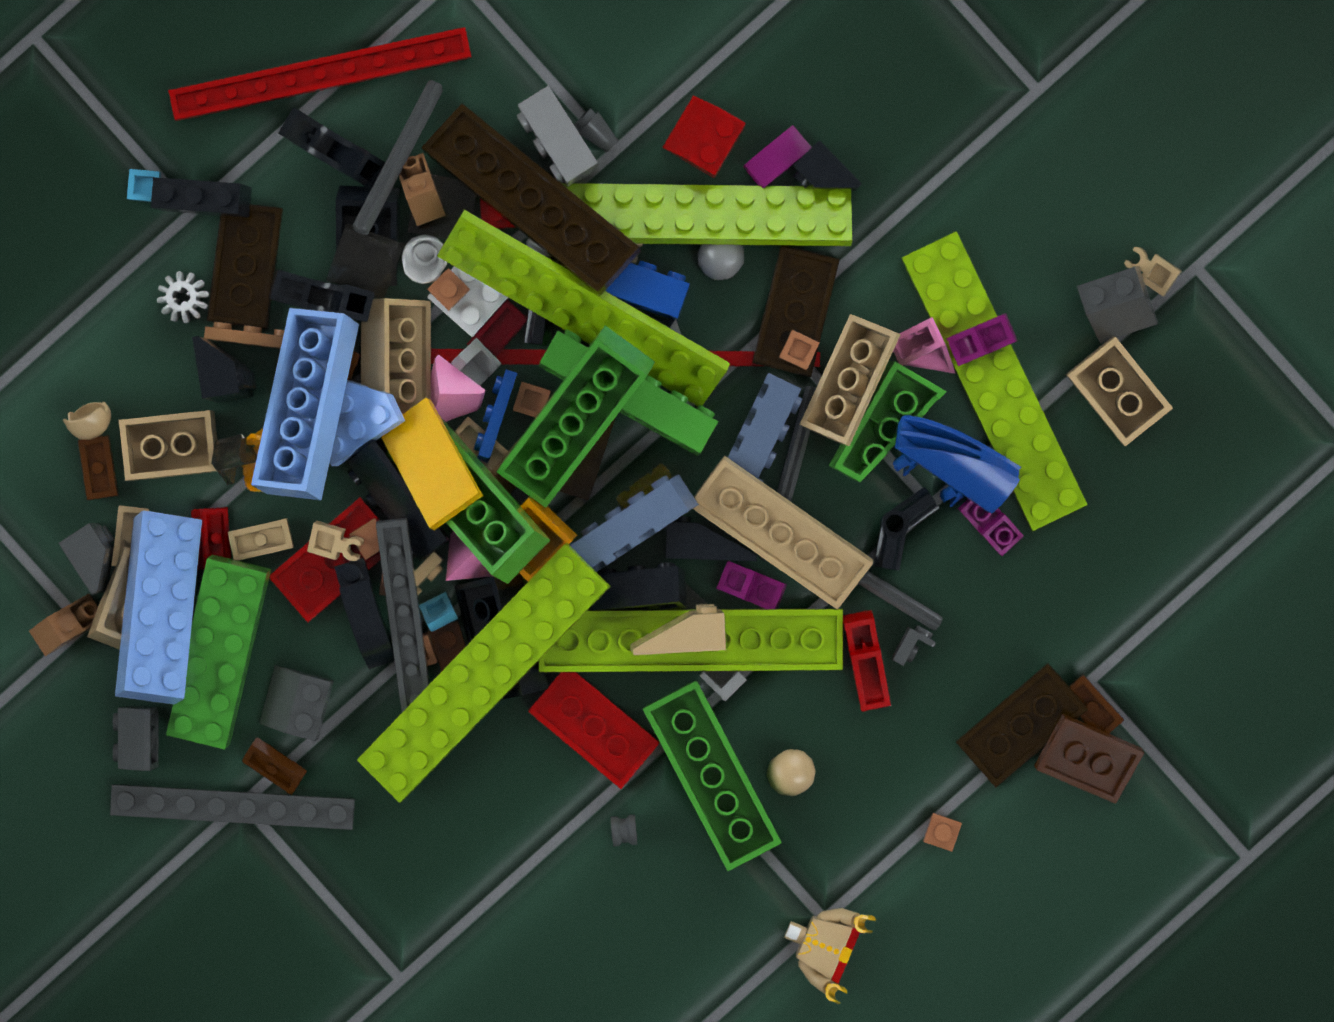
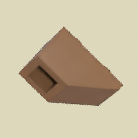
[399,153,446,226]
[29,594,98,656]

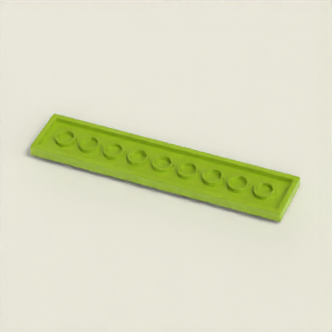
[561,183,852,246]
[437,210,730,406]
[901,231,1088,531]
[357,543,611,803]
[538,609,843,672]

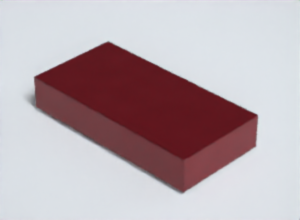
[467,300,528,357]

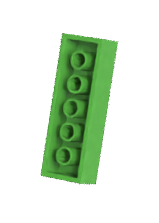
[497,325,655,508]
[539,329,718,456]
[386,418,550,584]
[166,554,271,750]
[643,679,782,871]

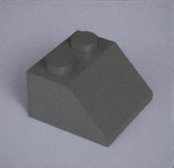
[1077,266,1158,343]
[58,523,115,595]
[259,665,334,741]
[113,706,159,771]

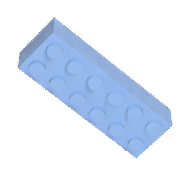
[251,308,359,501]
[115,510,202,705]

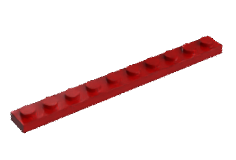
[168,27,472,121]

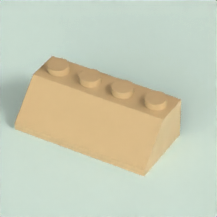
[361,298,431,414]
[800,314,900,446]

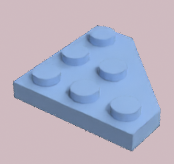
[330,380,405,466]

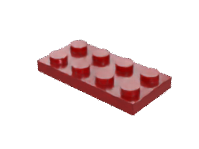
[269,497,381,623]
[528,672,660,789]

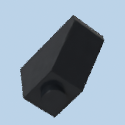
[792,140,862,191]

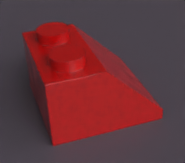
[662,96,746,179]

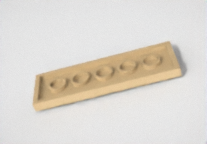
[693,455,874,610]

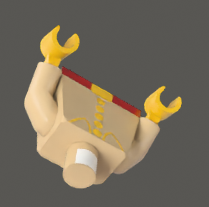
[784,908,876,1004]

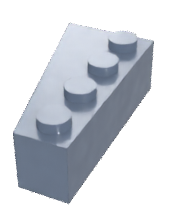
[728,373,803,482]
[570,474,699,572]

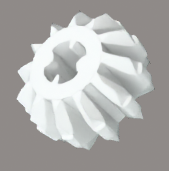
[157,271,209,323]

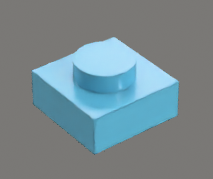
[127,169,161,202]
[419,592,458,632]

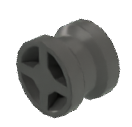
[611,814,637,847]

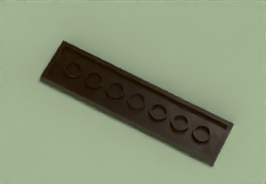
[421,104,641,296]

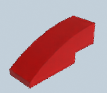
[843,610,891,712]

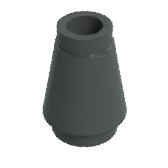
[574,108,619,153]

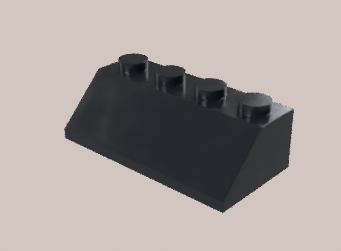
[192,336,257,403]
[348,440,450,561]
[455,573,548,700]

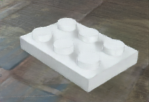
[427,266,509,337]

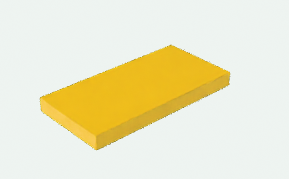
[381,397,483,530]

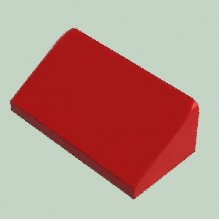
[191,507,231,570]

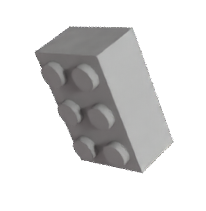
[516,85,599,186]

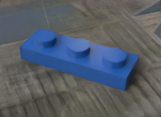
[473,369,517,463]

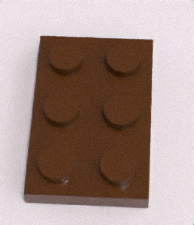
[1034,714,1144,804]

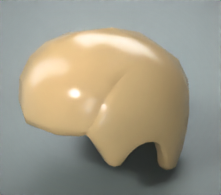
[63,402,111,440]
[767,749,816,796]

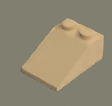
[87,547,130,650]
[630,604,726,655]

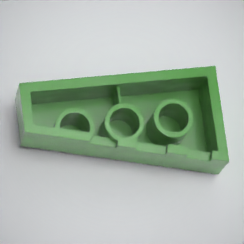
[829,361,947,482]

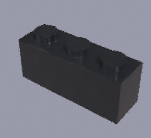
[151,177,252,218]
[590,563,687,611]

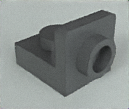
[891,625,937,666]

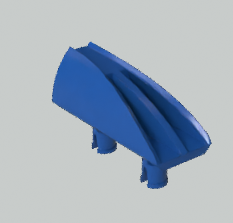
[893,415,1021,514]

